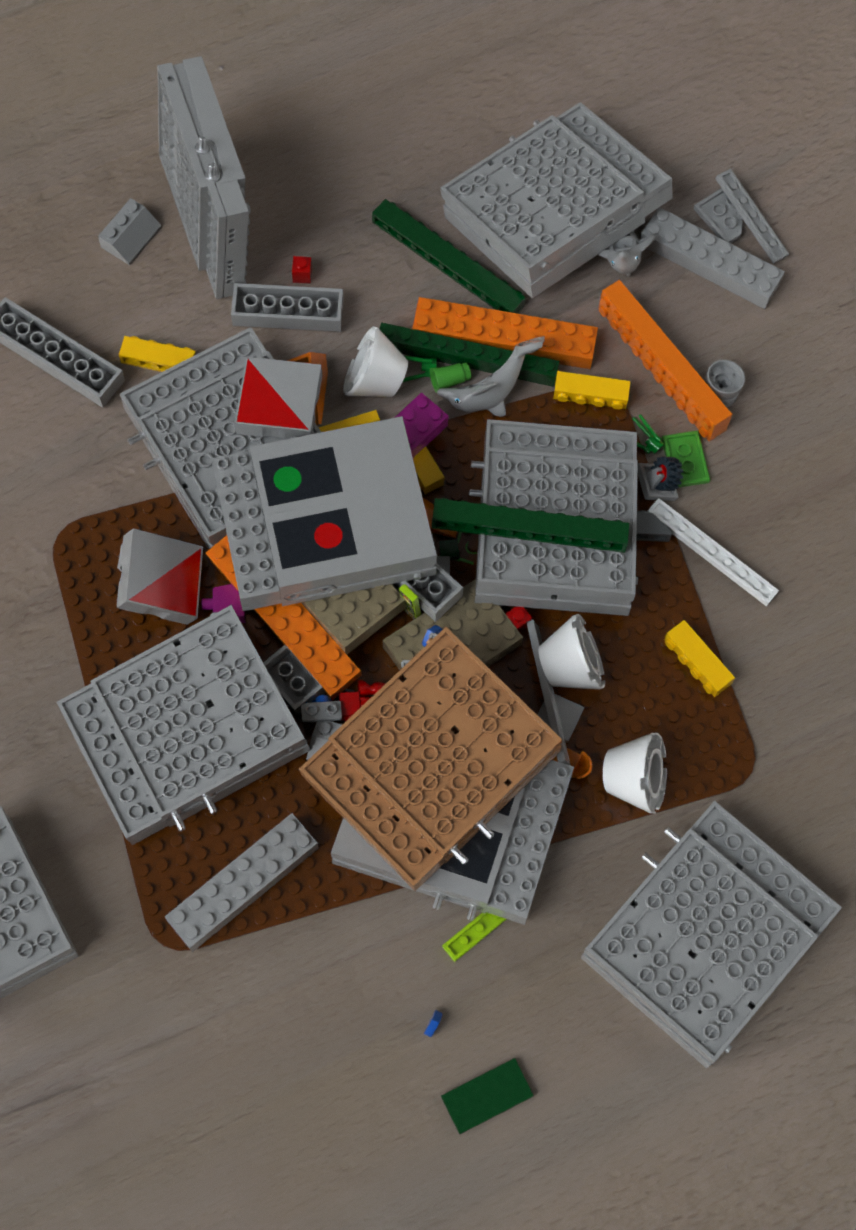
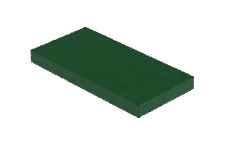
[441,1058,534,1135]

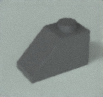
[636,510,672,542]

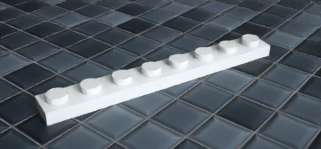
[647,498,779,606]

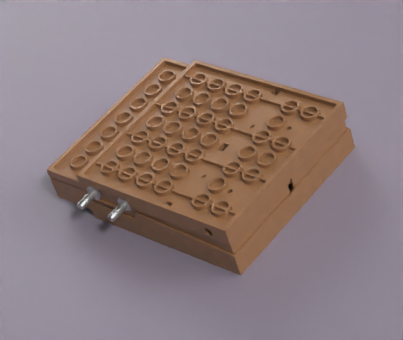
[299,627,562,891]

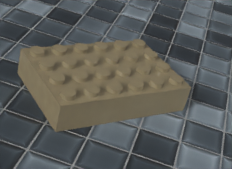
[383,579,523,670]
[301,584,406,654]

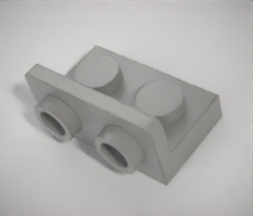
[301,701,342,723]

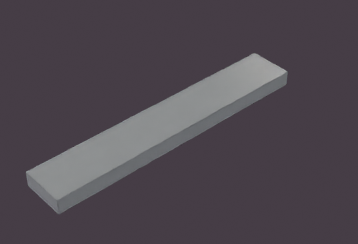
[715,169,789,264]

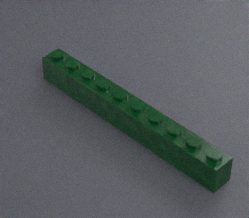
[372,199,526,314]
[380,322,560,387]
[431,498,629,553]

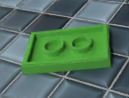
[661,430,710,487]

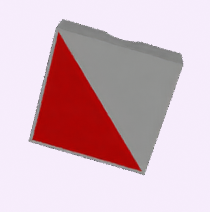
[234,356,322,439]
[117,528,203,625]

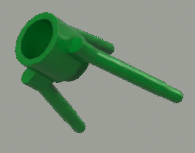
[403,355,437,382]
[632,414,664,454]

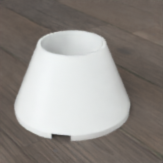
[343,326,408,397]
[538,614,605,689]
[603,733,667,814]

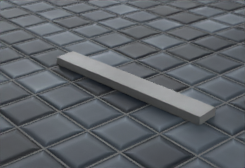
[527,620,571,766]

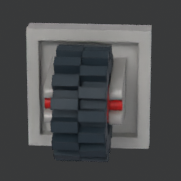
[637,457,683,501]

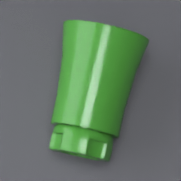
[429,362,471,393]

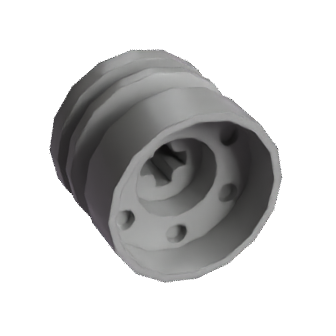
[704,360,745,407]

